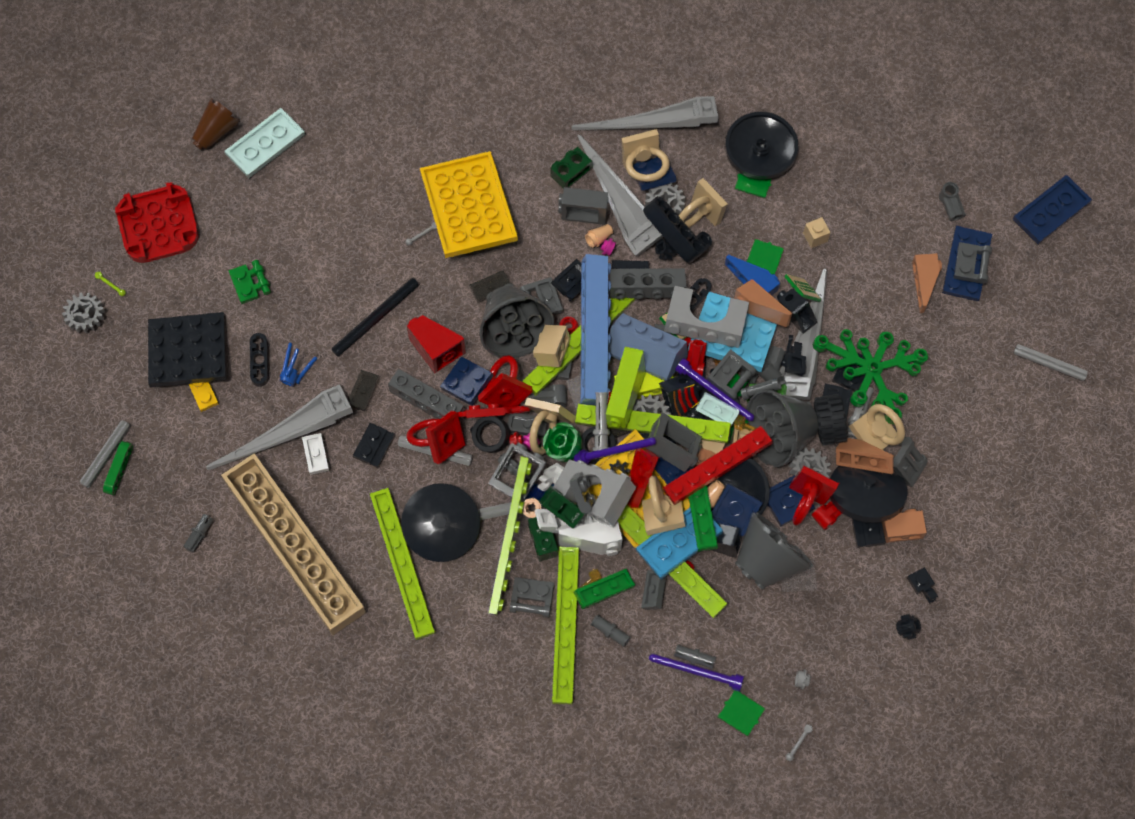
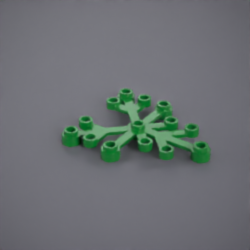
[812,329,928,425]

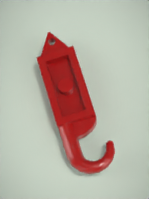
[457,404,531,418]

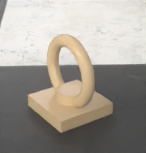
[621,129,669,182]
[679,178,727,228]
[525,398,576,455]
[848,404,905,450]
[642,476,686,536]

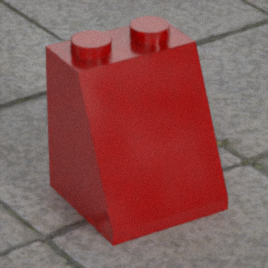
[407,315,466,374]

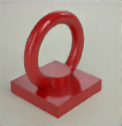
[478,355,533,407]
[406,411,465,464]
[789,465,839,526]

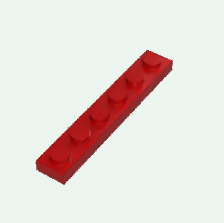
[663,426,772,505]

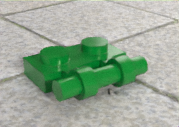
[228,260,271,305]

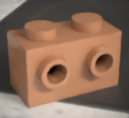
[882,509,927,543]

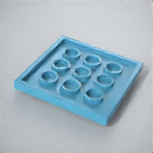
[688,292,777,372]

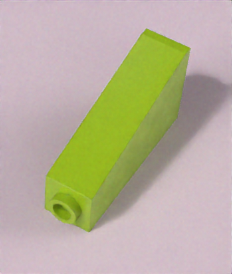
[606,347,646,429]

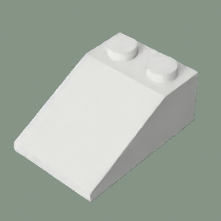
[558,521,622,556]

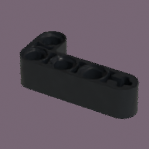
[643,196,712,263]

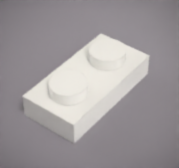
[302,433,329,475]

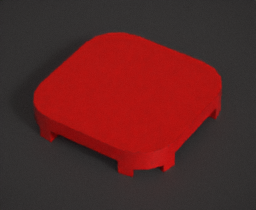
[115,182,199,263]

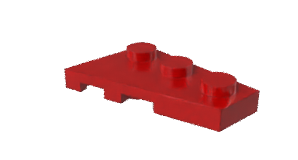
[627,447,659,508]

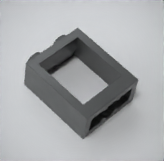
[558,187,608,225]
[645,413,702,472]
[488,442,546,502]

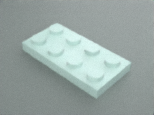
[225,108,305,178]

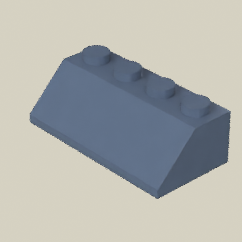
[608,313,688,381]

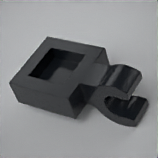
[785,341,806,376]
[907,567,938,604]

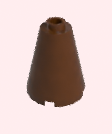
[192,98,240,150]

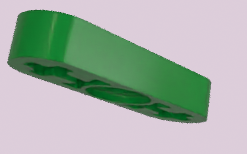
[103,441,133,496]

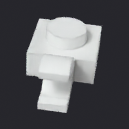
[537,463,564,491]

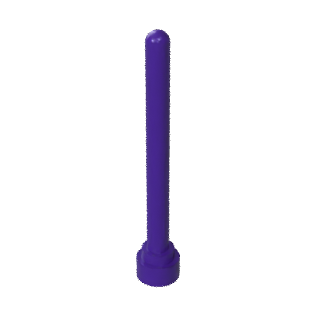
[675,358,754,421]
[574,437,656,464]
[649,654,744,692]

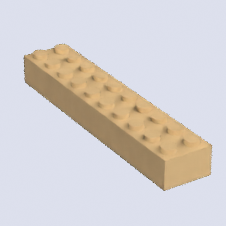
[222,454,366,636]

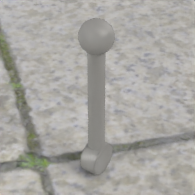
[405,222,437,246]
[786,725,812,761]

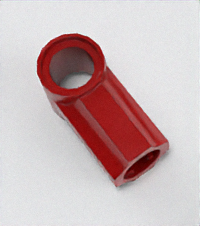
[686,339,707,376]
[811,501,843,530]

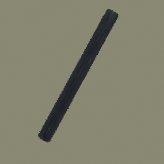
[331,278,419,357]

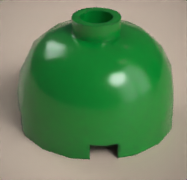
[543,422,583,462]

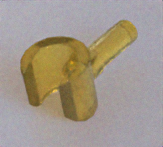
[734,415,757,431]
[578,569,601,589]

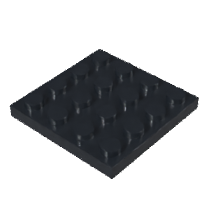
[148,312,226,388]

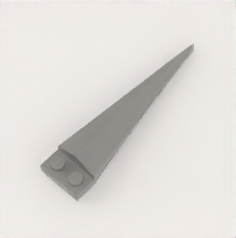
[572,96,718,130]
[578,135,663,257]
[780,268,827,400]
[206,384,353,470]

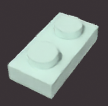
[696,392,739,426]

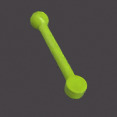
[95,272,126,297]

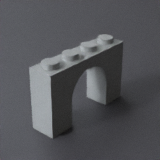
[664,286,749,348]
[553,460,636,527]

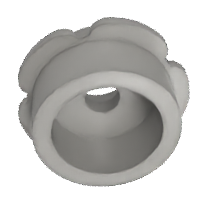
[795,669,810,689]

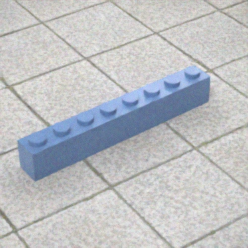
[580,254,611,405]

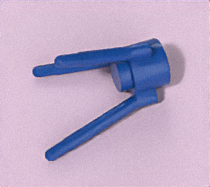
[279,343,317,387]

